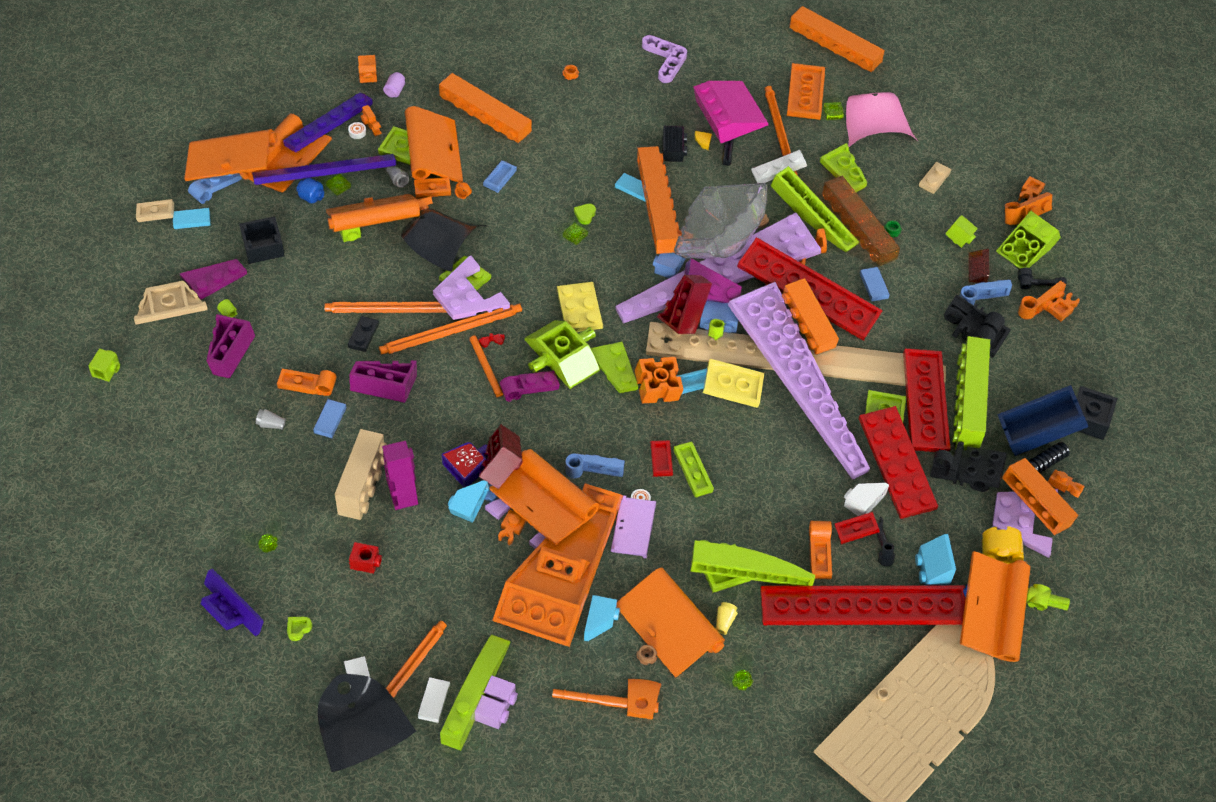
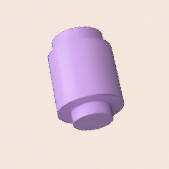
[383,72,405,98]

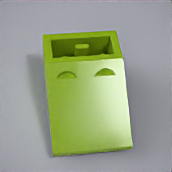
[996,211,1061,269]

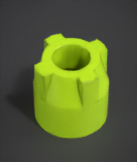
[217,299,237,318]
[708,319,725,340]

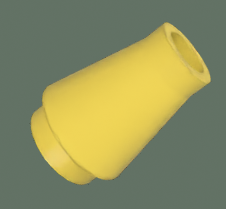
[716,602,738,635]

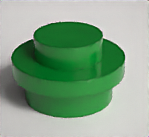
[883,220,901,237]

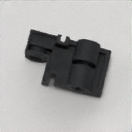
[944,294,1011,358]
[930,442,1007,492]

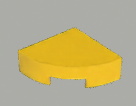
[694,131,712,150]

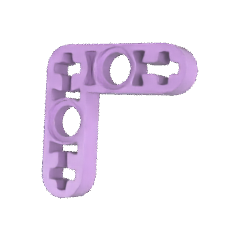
[642,35,687,83]

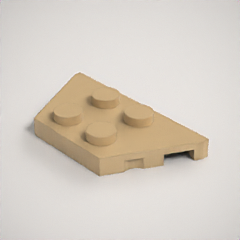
[134,281,208,325]

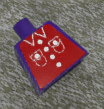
[442,442,488,488]

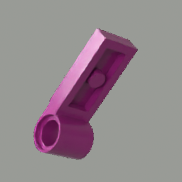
[500,371,560,402]

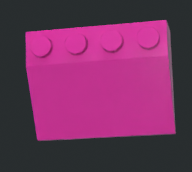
[693,81,768,143]

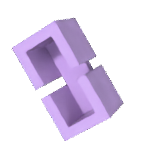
[475,676,518,729]

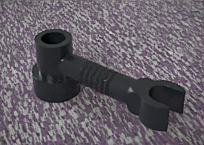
[1018,268,1067,289]
[876,517,895,566]

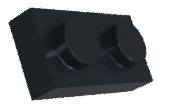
[348,316,379,352]

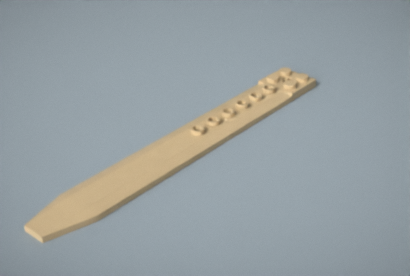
[646,322,946,386]

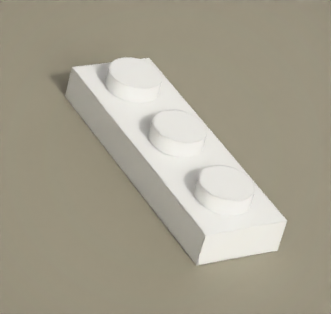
[751,150,807,185]

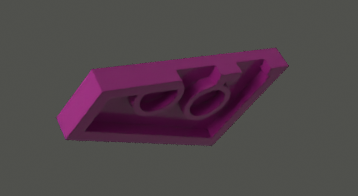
[180,259,247,300]

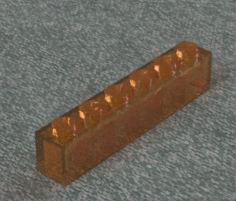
[822,175,900,266]

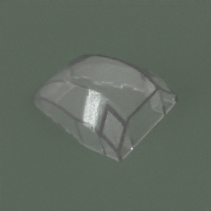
[674,183,767,259]

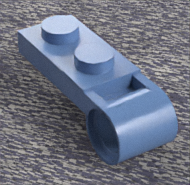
[188,173,242,204]
[959,280,1012,305]
[565,454,625,478]

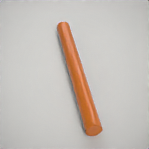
[469,336,503,397]

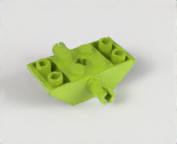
[525,320,600,389]

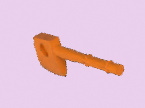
[552,679,661,719]

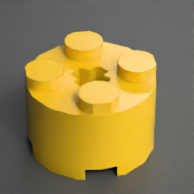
[981,526,1024,564]

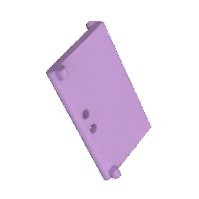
[611,496,656,558]

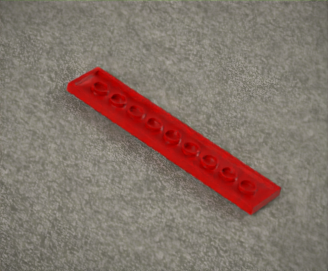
[760,585,966,625]

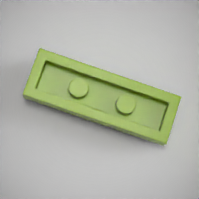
[674,442,714,498]

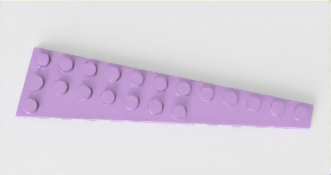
[616,213,821,323]
[728,282,870,480]

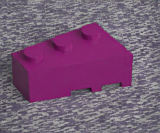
[684,258,742,303]
[206,314,255,379]
[349,361,417,403]
[382,441,418,510]

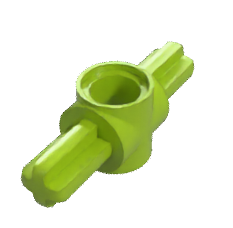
[1027,584,1070,611]

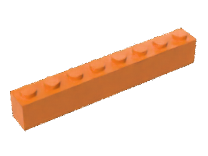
[637,146,682,254]

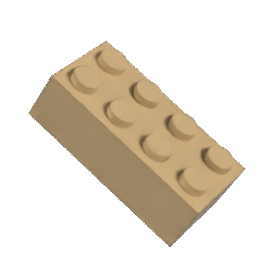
[335,429,387,520]

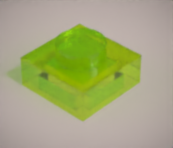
[823,102,844,120]
[326,174,351,196]
[563,222,588,245]

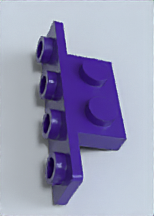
[200,569,264,636]

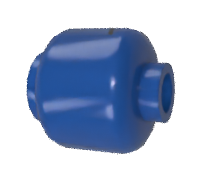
[297,178,324,204]

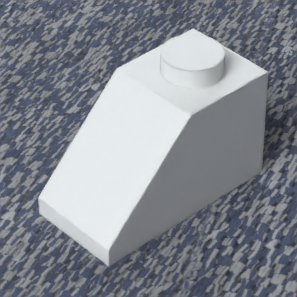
[844,483,889,516]

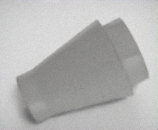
[386,166,409,187]
[255,409,286,430]

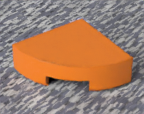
[815,228,827,253]

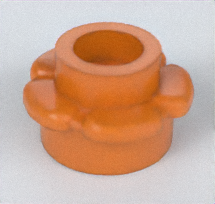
[562,65,579,80]
[455,182,472,199]

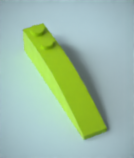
[770,166,859,252]
[690,540,815,586]
[440,634,511,751]

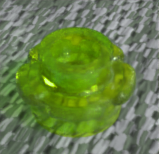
[258,534,278,553]
[732,670,753,690]

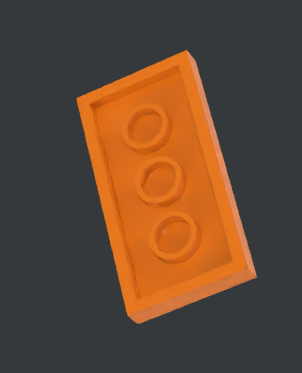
[787,63,825,120]

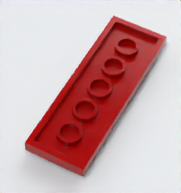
[903,349,950,452]
[859,406,938,519]

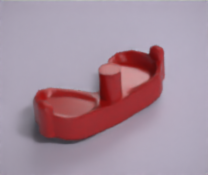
[479,333,505,348]

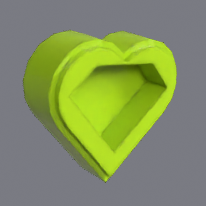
[574,204,596,225]
[287,617,312,641]

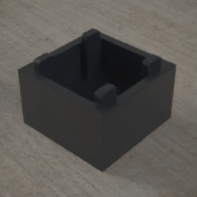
[239,216,285,264]
[1076,386,1118,440]

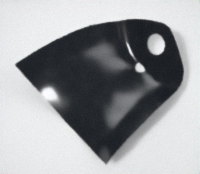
[401,208,487,272]
[317,674,416,772]

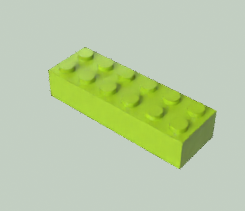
[952,336,990,451]

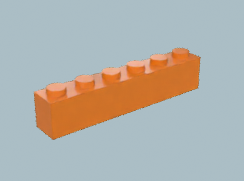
[790,6,885,72]
[439,73,532,143]

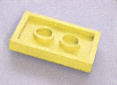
[557,282,603,332]
[703,359,764,408]

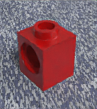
[349,542,382,574]

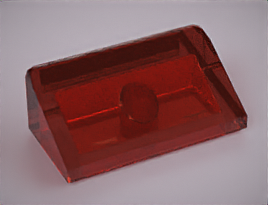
[969,249,989,283]

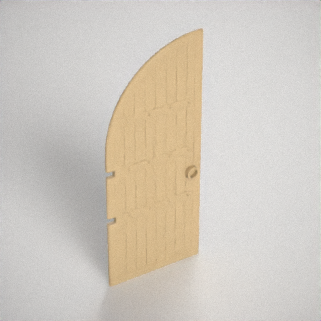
[814,625,995,802]

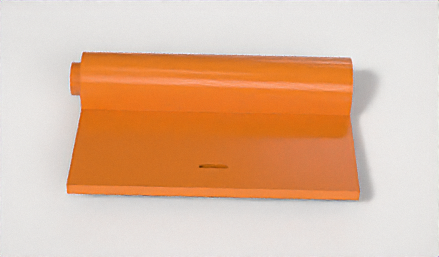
[405,106,463,183]
[239,114,332,193]
[185,129,278,181]
[326,194,420,232]
[489,449,599,545]
[960,551,1030,662]
[617,568,725,678]

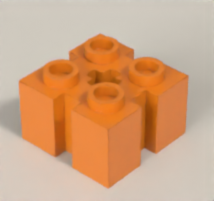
[635,357,684,404]

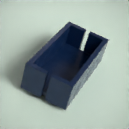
[998,385,1089,456]

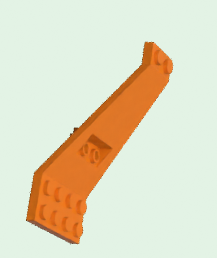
[492,483,623,647]

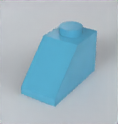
[448,480,489,523]
[584,595,620,641]

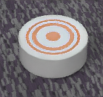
[348,122,366,139]
[631,489,651,501]

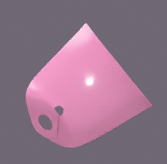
[846,92,918,147]

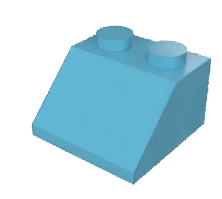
[915,534,956,586]

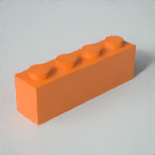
[782,278,839,355]
[1002,458,1078,535]

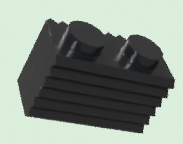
[662,125,687,162]

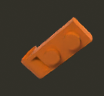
[1005,192,1052,225]
[1018,281,1066,319]
[277,369,337,396]
[809,521,832,579]

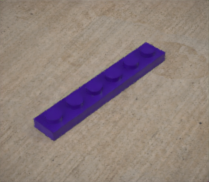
[283,92,373,153]

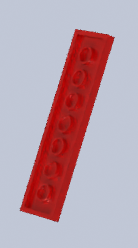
[737,237,883,341]

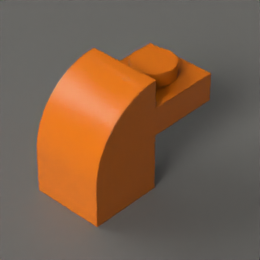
[358,55,377,83]

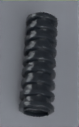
[1029,441,1070,473]

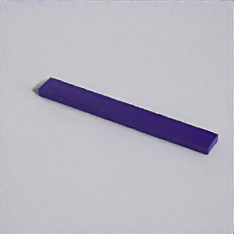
[252,154,396,185]

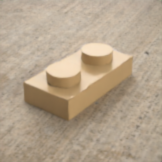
[919,162,952,194]
[136,199,174,222]

